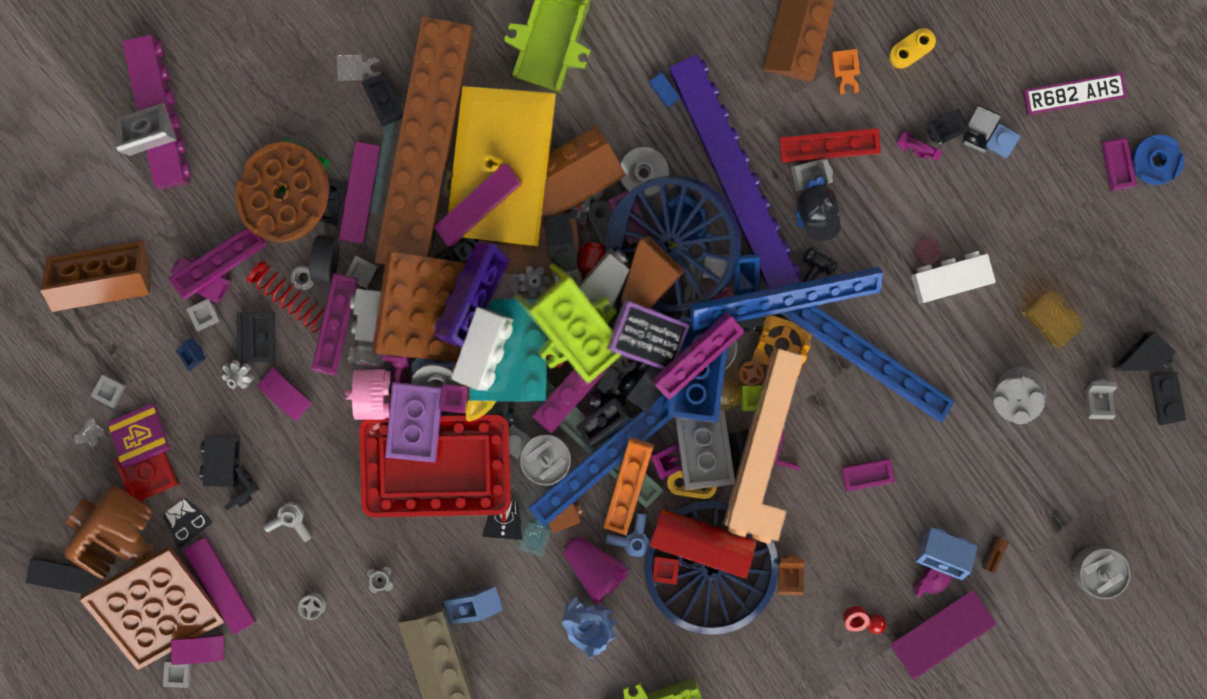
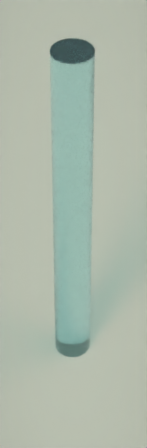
[370,122,395,214]

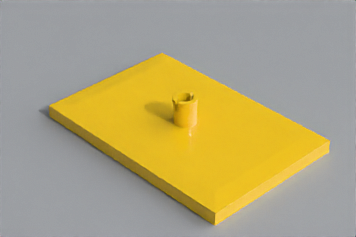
[448,86,556,246]

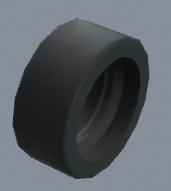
[309,235,339,284]

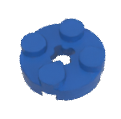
[1132,135,1184,185]

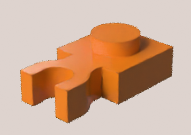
[831,49,860,95]

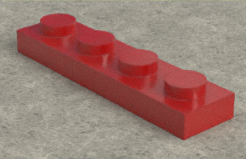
[779,128,881,163]

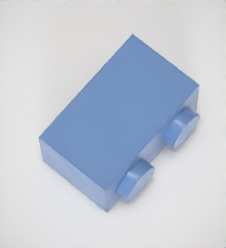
[916,528,978,580]

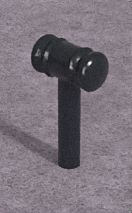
[803,247,838,282]

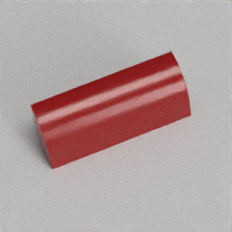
[648,508,756,578]

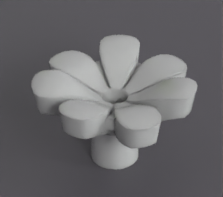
[517,265,550,298]
[222,360,254,389]

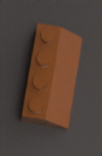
[763,0,835,83]
[540,125,626,226]
[40,240,151,312]

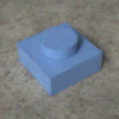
[987,123,1021,159]

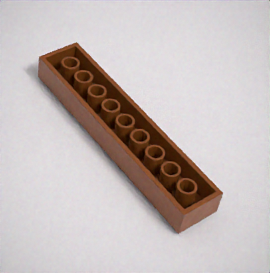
[375,16,474,265]

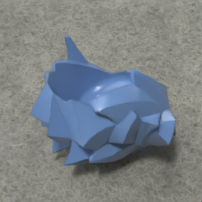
[562,597,617,658]

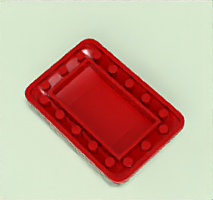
[359,415,511,517]

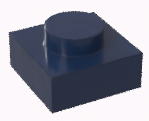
[176,338,206,371]

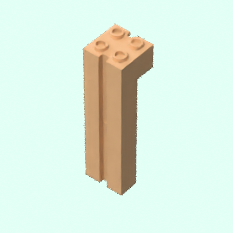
[723,349,803,544]

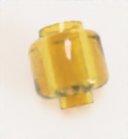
[720,377,742,411]

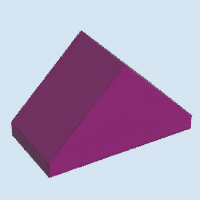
[651,443,682,479]

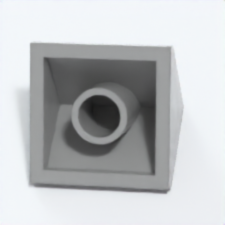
[116,103,177,156]

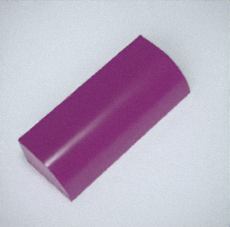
[890,590,997,680]

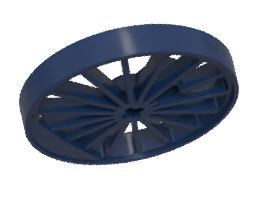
[606,175,741,311]
[644,500,779,635]

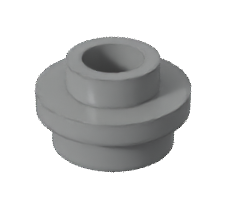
[291,265,315,290]

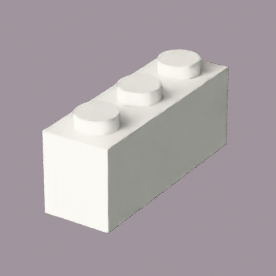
[911,251,996,303]
[451,307,513,390]

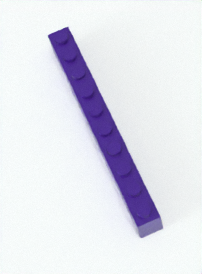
[669,55,801,289]

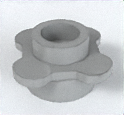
[367,567,393,593]

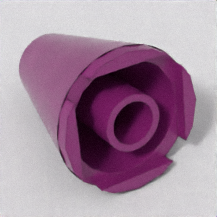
[563,536,631,605]

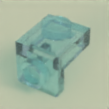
[519,519,551,557]

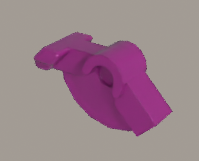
[897,131,942,161]
[391,361,409,384]
[913,567,954,597]

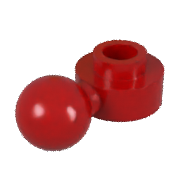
[843,606,886,634]

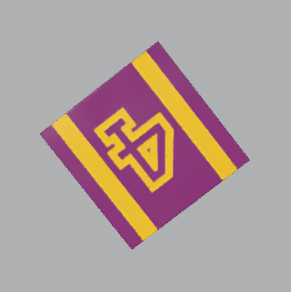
[107,403,170,469]

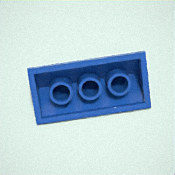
[668,316,728,422]

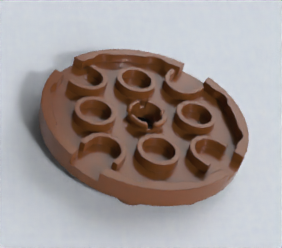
[235,142,329,242]

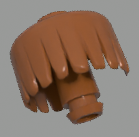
[64,486,154,580]

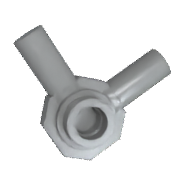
[263,501,312,542]

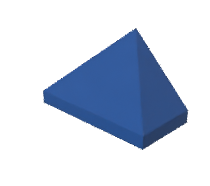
[733,254,760,296]

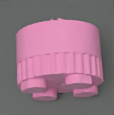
[345,369,391,420]

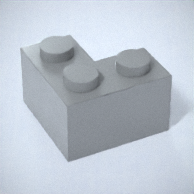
[350,289,381,342]

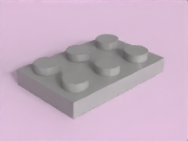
[675,410,735,490]

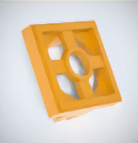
[751,315,812,376]

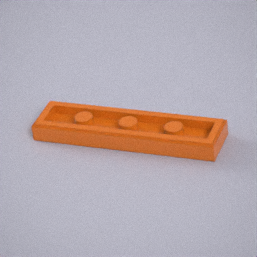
[603,437,654,536]

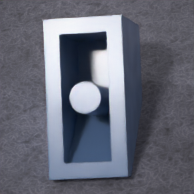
[444,587,503,625]

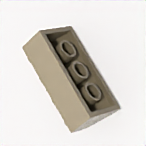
[398,607,476,699]

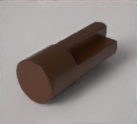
[982,536,1009,573]

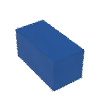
[649,72,680,109]

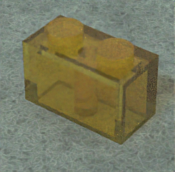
[1022,291,1085,348]

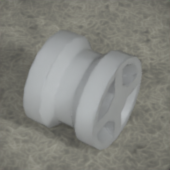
[298,592,326,620]

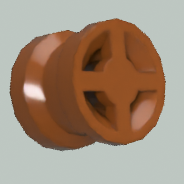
[738,361,764,386]

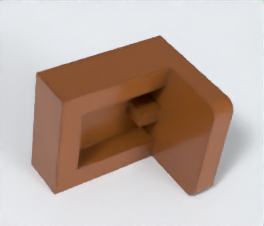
[778,555,805,595]

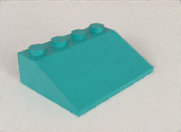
[470,299,547,402]

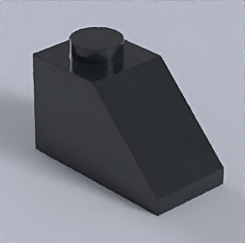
[543,212,578,270]
[1113,332,1177,371]

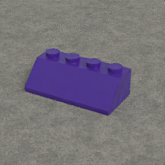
[434,243,510,348]

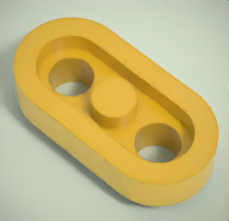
[889,28,936,69]
[667,470,717,499]

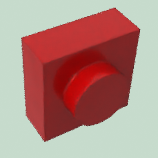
[652,556,679,585]

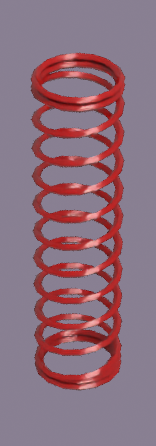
[247,260,325,333]

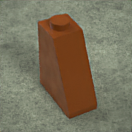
[621,236,685,310]

